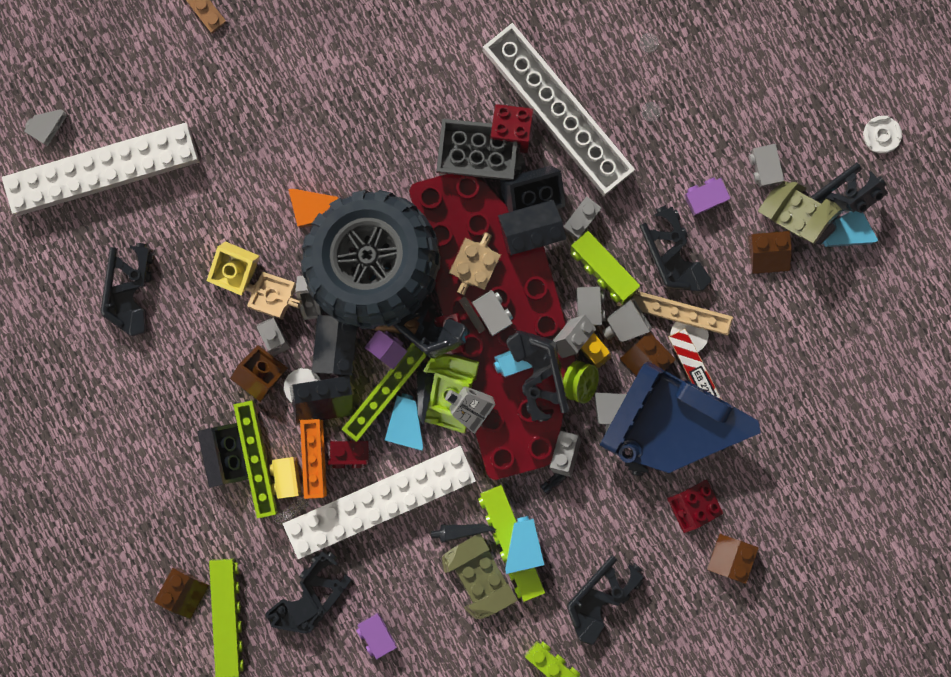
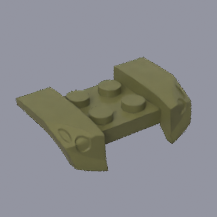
[758,181,842,244]
[442,534,517,619]

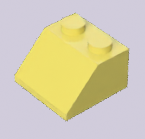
[207,242,260,295]
[269,457,302,499]

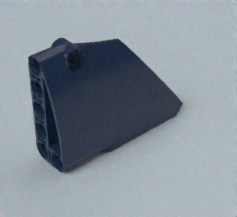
[599,361,761,473]

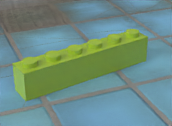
[342,343,427,442]
[233,400,278,518]
[478,485,545,602]
[209,558,244,677]

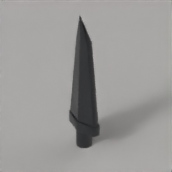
[416,363,435,425]
[431,524,497,543]

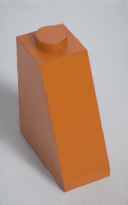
[288,189,338,228]

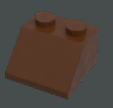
[748,231,791,274]
[620,332,676,376]
[230,345,288,402]
[707,533,759,584]
[154,567,209,619]

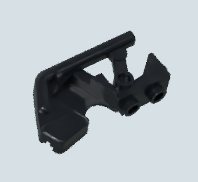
[810,162,888,244]
[639,205,712,291]
[101,243,155,336]
[392,299,470,359]
[506,330,569,422]
[265,551,352,634]
[567,555,644,645]

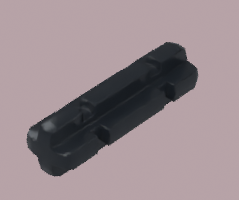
[541,470,574,494]

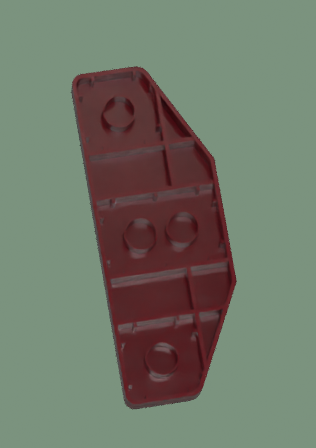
[409,174,575,480]

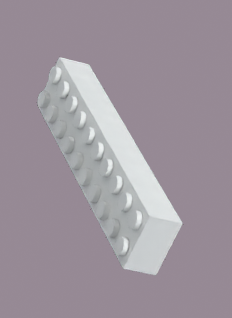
[483,23,635,196]
[2,123,200,216]
[283,446,476,559]

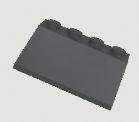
[436,119,517,180]

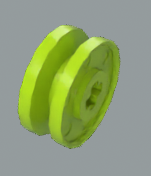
[563,360,599,404]

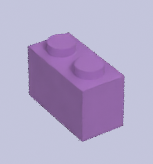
[684,177,730,216]
[364,330,407,369]
[356,612,397,659]

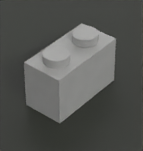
[749,144,784,188]
[563,196,602,240]
[576,287,605,326]
[472,290,514,336]
[553,315,596,358]
[550,431,581,477]

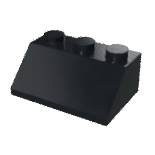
[500,165,565,212]
[497,200,567,255]
[311,315,357,377]
[289,376,353,425]
[197,423,249,488]

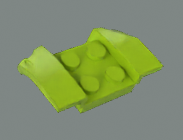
[419,354,479,434]

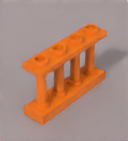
[300,419,327,499]

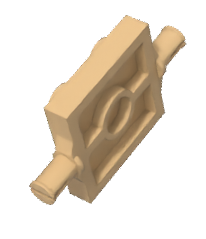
[449,233,500,295]
[245,272,302,319]

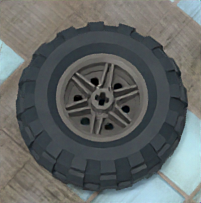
[301,190,441,329]

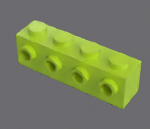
[570,231,640,305]
[525,641,581,677]

